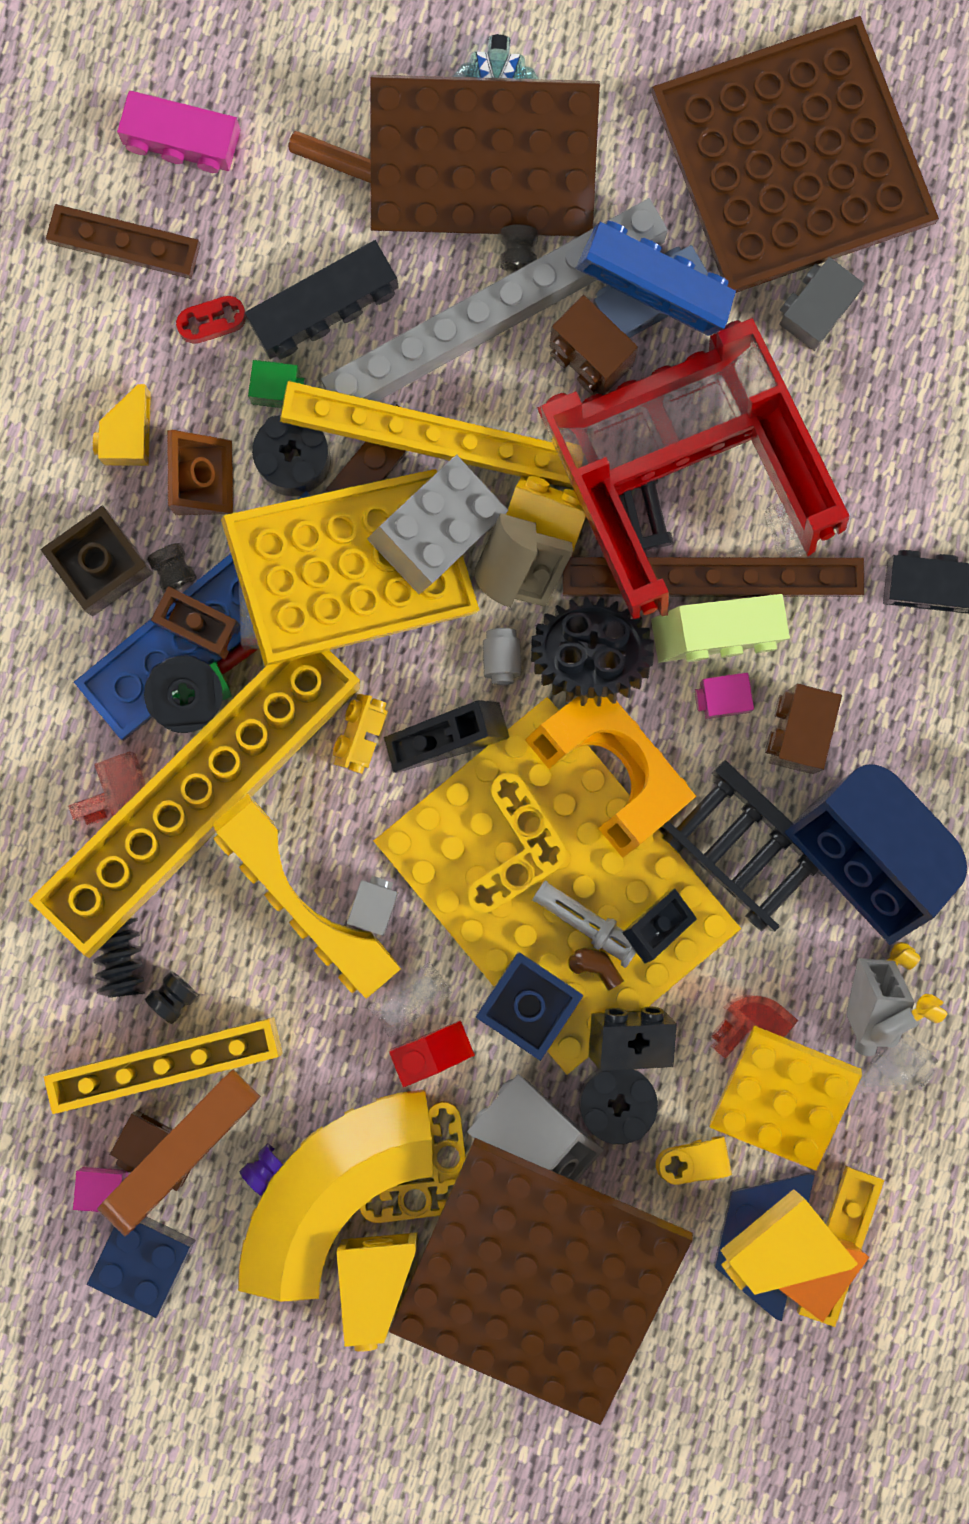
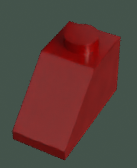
[389,1020,475,1088]

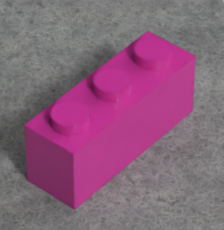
[117,90,241,173]

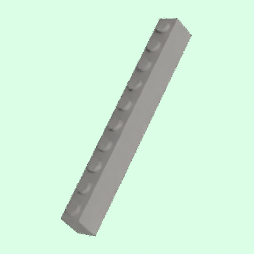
[321,198,668,401]

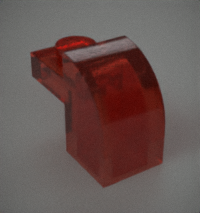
[68,751,145,825]
[710,995,799,1059]

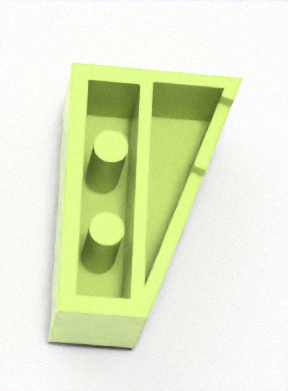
[651,594,790,663]

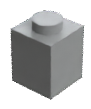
[347,876,399,936]

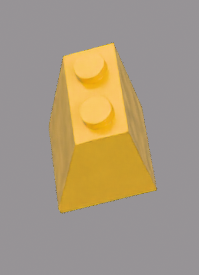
[720,1189,858,1295]
[336,1232,418,1352]

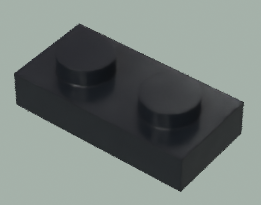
[622,888,697,963]

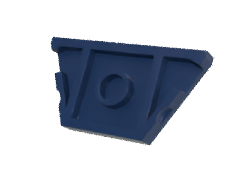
[714,1173,815,1321]

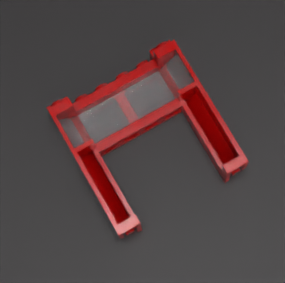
[537,318,850,619]

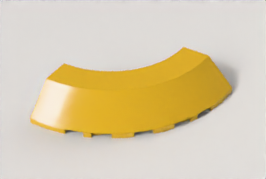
[238,1089,433,1302]

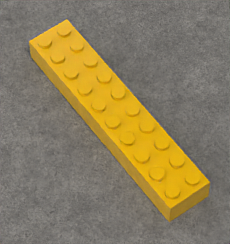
[28,650,360,958]

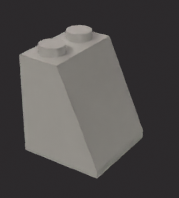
[467,1074,604,1182]

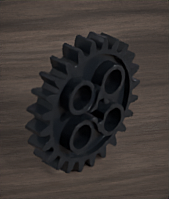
[531,597,654,707]

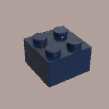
[475,951,584,1061]
[86,1216,196,1318]

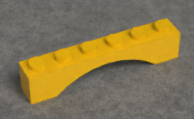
[213,794,401,999]

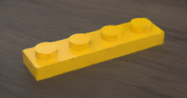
[797,1166,885,1327]

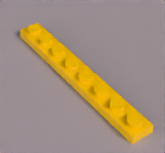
[280,381,581,489]

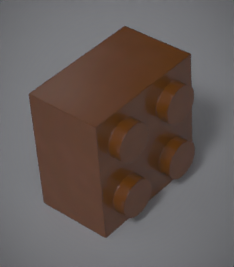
[549,294,638,396]
[765,683,842,774]

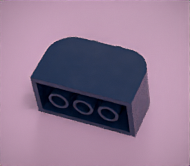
[785,764,967,945]

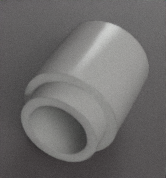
[483,628,521,685]

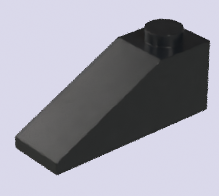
[384,700,509,773]

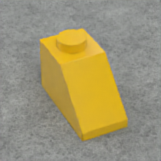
[92,384,151,466]

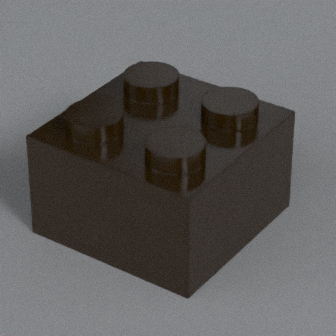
[40,505,154,617]

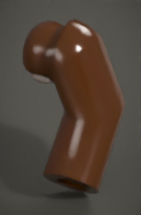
[568,948,624,991]

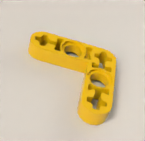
[468,773,566,913]
[360,1101,466,1223]

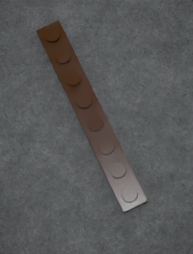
[563,557,864,597]

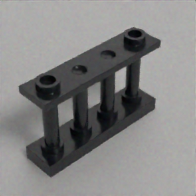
[660,760,825,932]

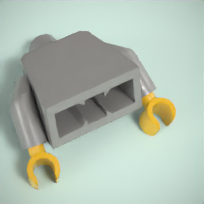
[847,942,947,1056]

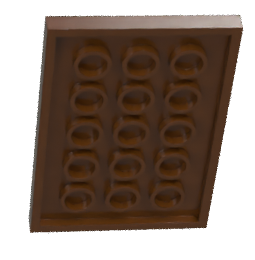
[370,75,600,237]

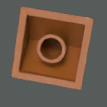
[167,430,233,515]

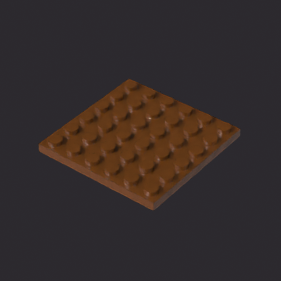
[651,16,939,293]
[389,1138,693,1425]

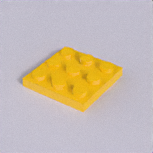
[709,1026,862,1171]

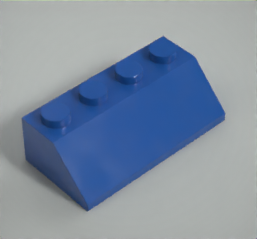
[575,220,736,336]

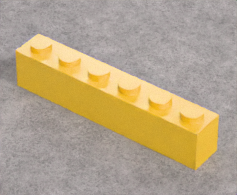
[43,1017,283,1114]

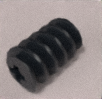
[94,918,145,998]

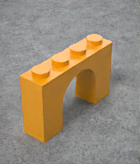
[525,696,696,858]

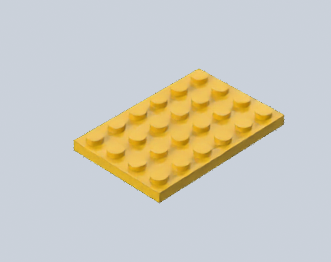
[221,469,480,666]

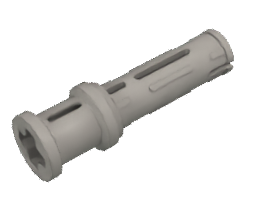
[532,880,636,968]

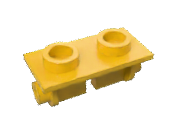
[333,694,388,774]

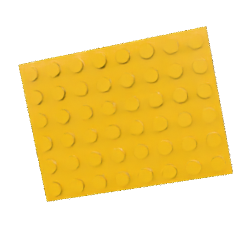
[373,697,741,1075]

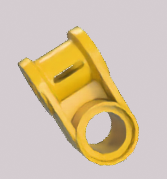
[655,1136,732,1185]

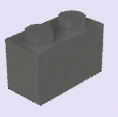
[779,257,865,351]

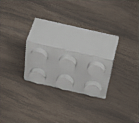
[367,455,509,594]

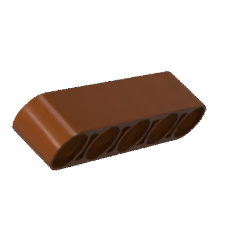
[97,1069,261,1237]

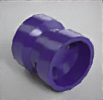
[239,1143,283,1197]

